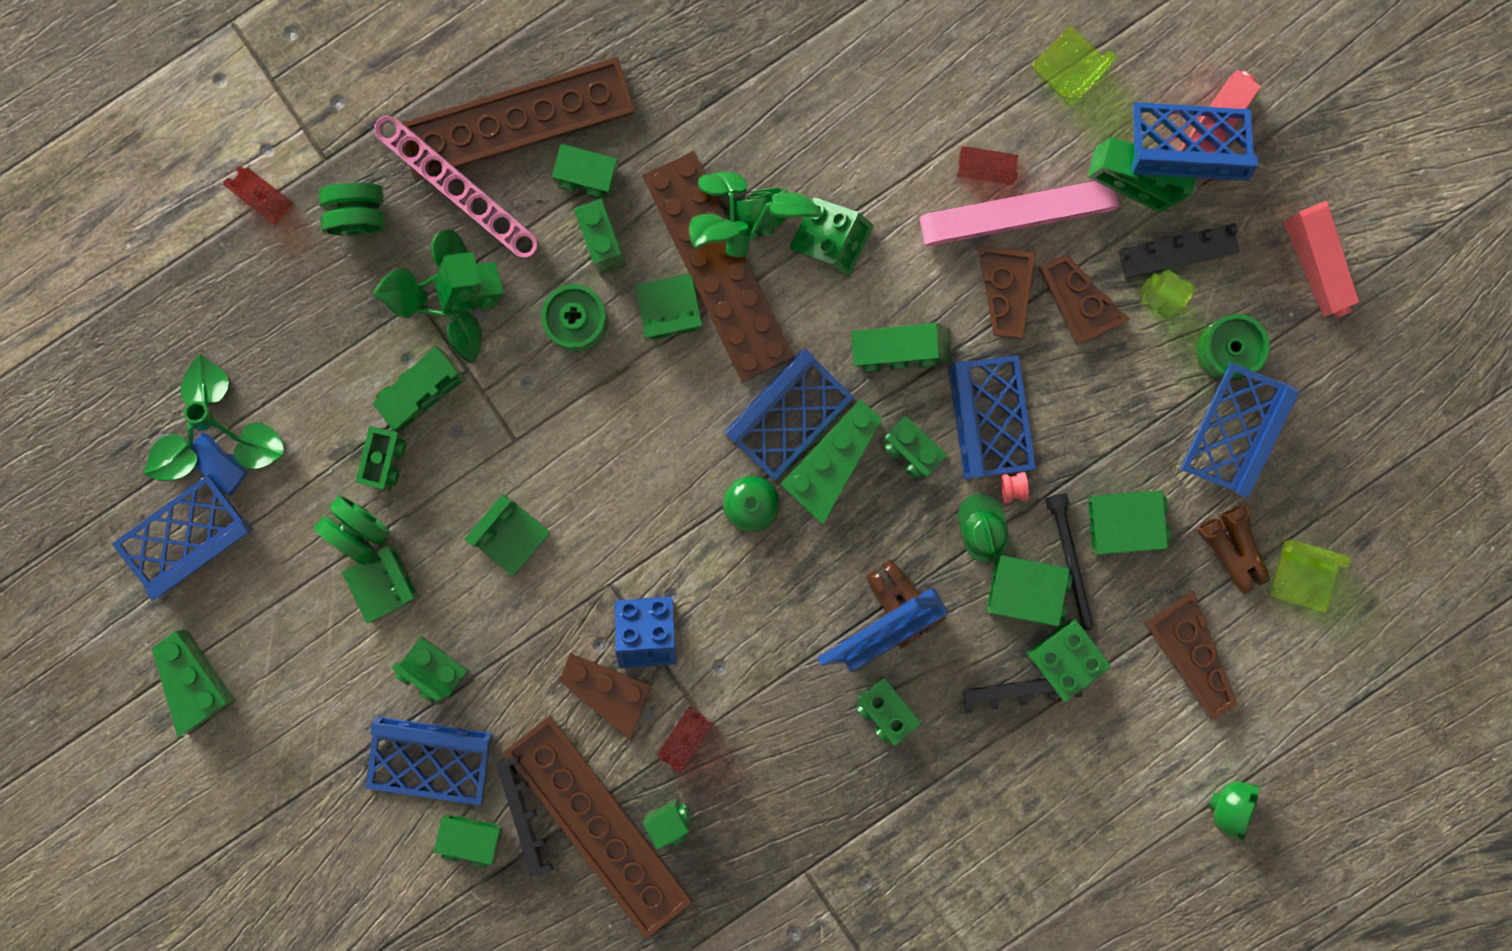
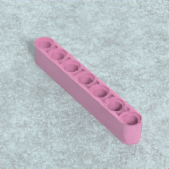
[374,116,539,258]
[919,181,1120,246]

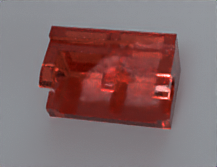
[223,166,293,225]
[657,706,713,774]

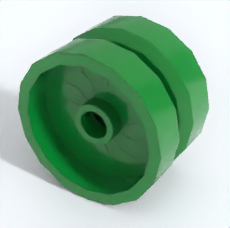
[318,183,387,236]
[541,284,609,352]
[1196,314,1270,382]
[314,494,391,565]

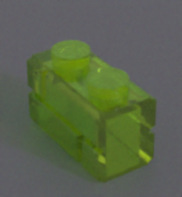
[1140,270,1195,318]

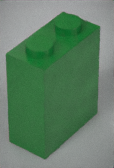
[573,199,626,275]
[1087,490,1171,554]
[986,555,1072,626]

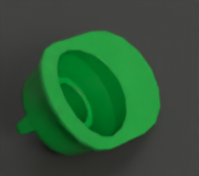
[958,494,1010,563]

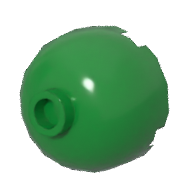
[735,187,788,236]
[722,475,780,533]
[1209,781,1261,842]

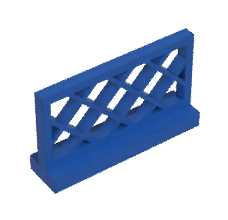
[1132,102,1258,181]
[723,349,854,481]
[947,355,1036,480]
[1181,362,1299,498]
[112,474,253,601]
[818,588,949,672]
[366,716,493,806]

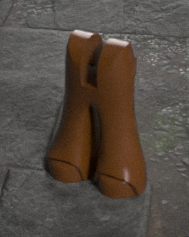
[1196,504,1270,594]
[866,559,946,650]

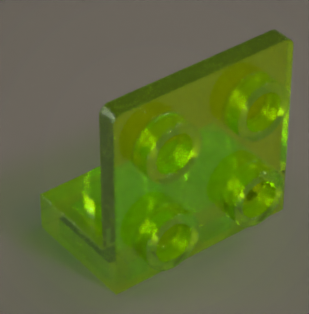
[1031,26,1117,106]
[1269,540,1351,612]

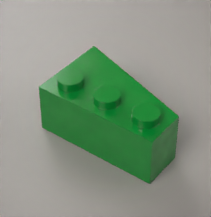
[1087,137,1197,213]
[851,323,952,372]
[372,346,467,433]
[152,630,236,737]

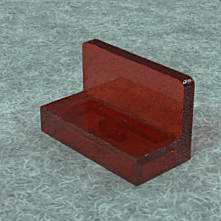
[956,146,1018,185]

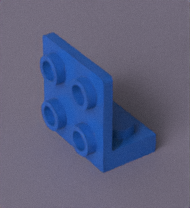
[615,597,677,668]

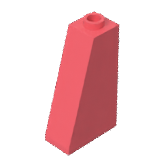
[1178,70,1261,153]
[1283,201,1359,319]

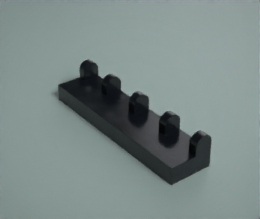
[1118,223,1240,279]
[962,678,1082,713]
[496,756,554,877]

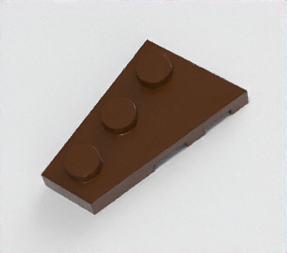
[978,246,1036,340]
[1039,254,1131,346]
[559,653,652,740]

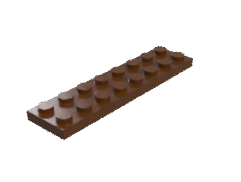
[402,57,635,180]
[642,151,794,383]
[504,715,693,939]

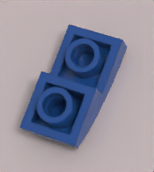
[190,433,248,495]

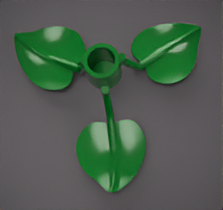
[689,171,822,257]
[373,228,482,363]
[143,354,284,481]

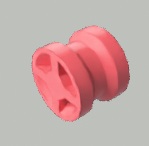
[1001,472,1029,503]

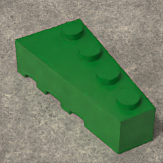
[780,399,882,525]

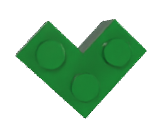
[434,252,504,314]

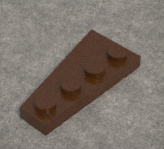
[1144,591,1237,721]

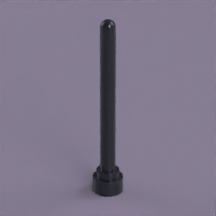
[1044,493,1094,631]

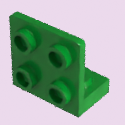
[790,198,874,277]
[635,274,703,342]
[881,415,947,481]
[464,494,550,576]
[342,546,420,623]
[1024,619,1111,702]
[391,636,469,703]

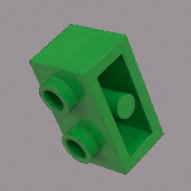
[552,144,619,199]
[355,426,407,491]
[856,676,922,746]
[643,799,693,849]
[434,814,503,868]

